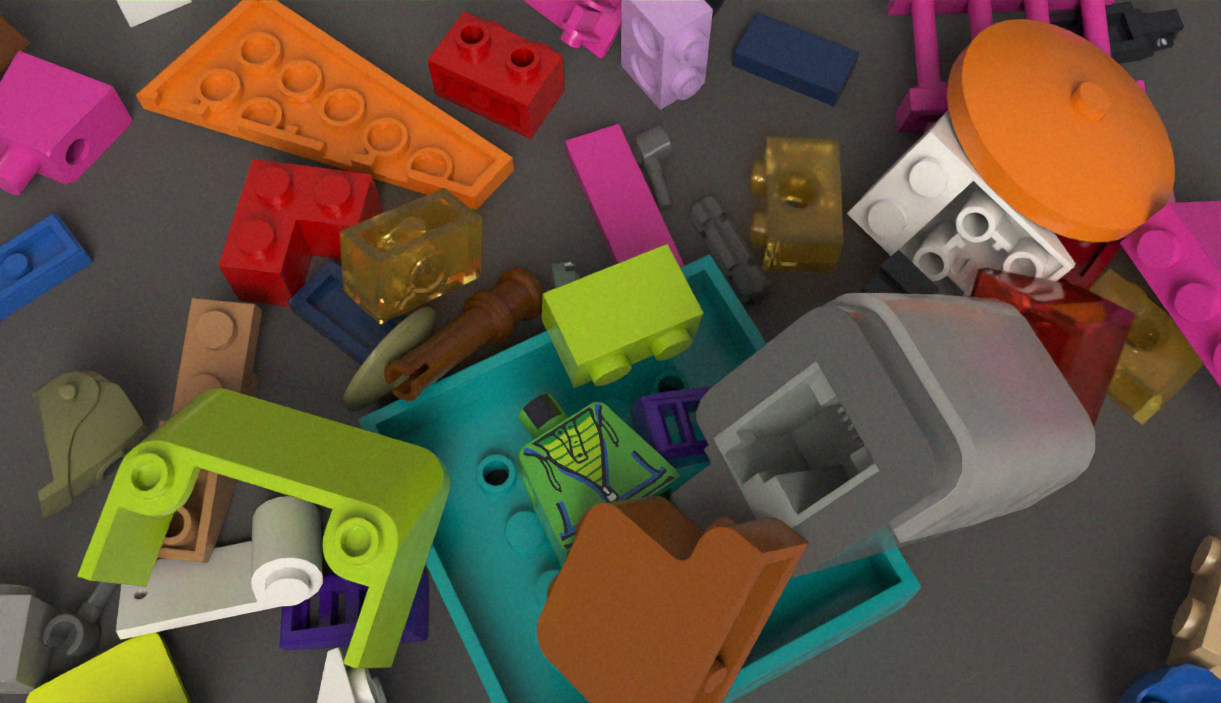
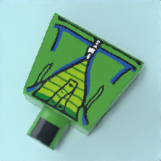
[516,393,681,567]

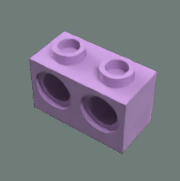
[621,0,713,110]

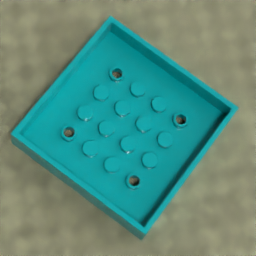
[358,254,922,703]

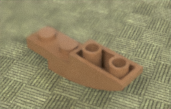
[157,298,262,563]

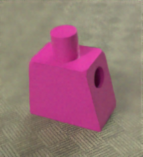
[0,51,133,196]

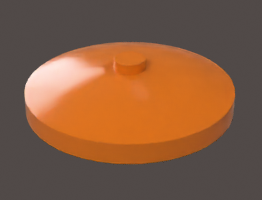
[947,19,1175,242]

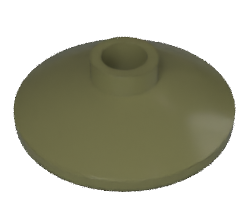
[342,307,437,412]

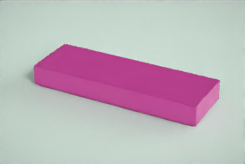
[565,124,685,268]

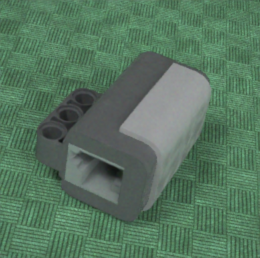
[670,293,1095,577]

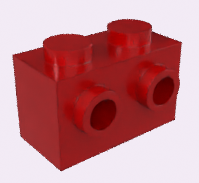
[427,11,565,139]

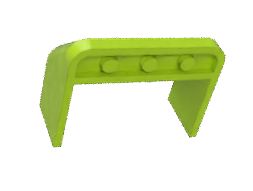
[77,388,450,669]

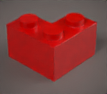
[218,159,384,307]

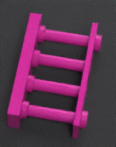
[887,0,1146,132]

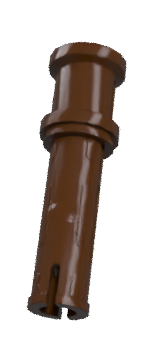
[384,267,545,402]

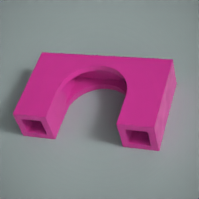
[1120,201,1221,387]

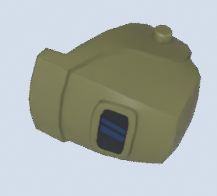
[31,370,148,520]

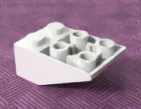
[847,110,1076,311]

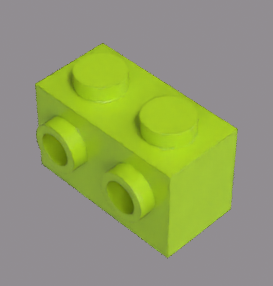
[541,244,704,388]

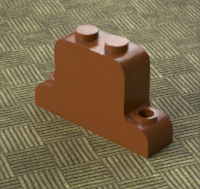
[537,496,809,703]

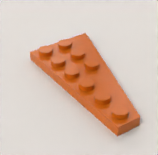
[136,0,514,210]

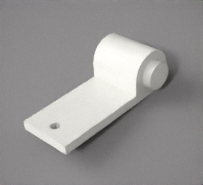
[116,496,323,640]

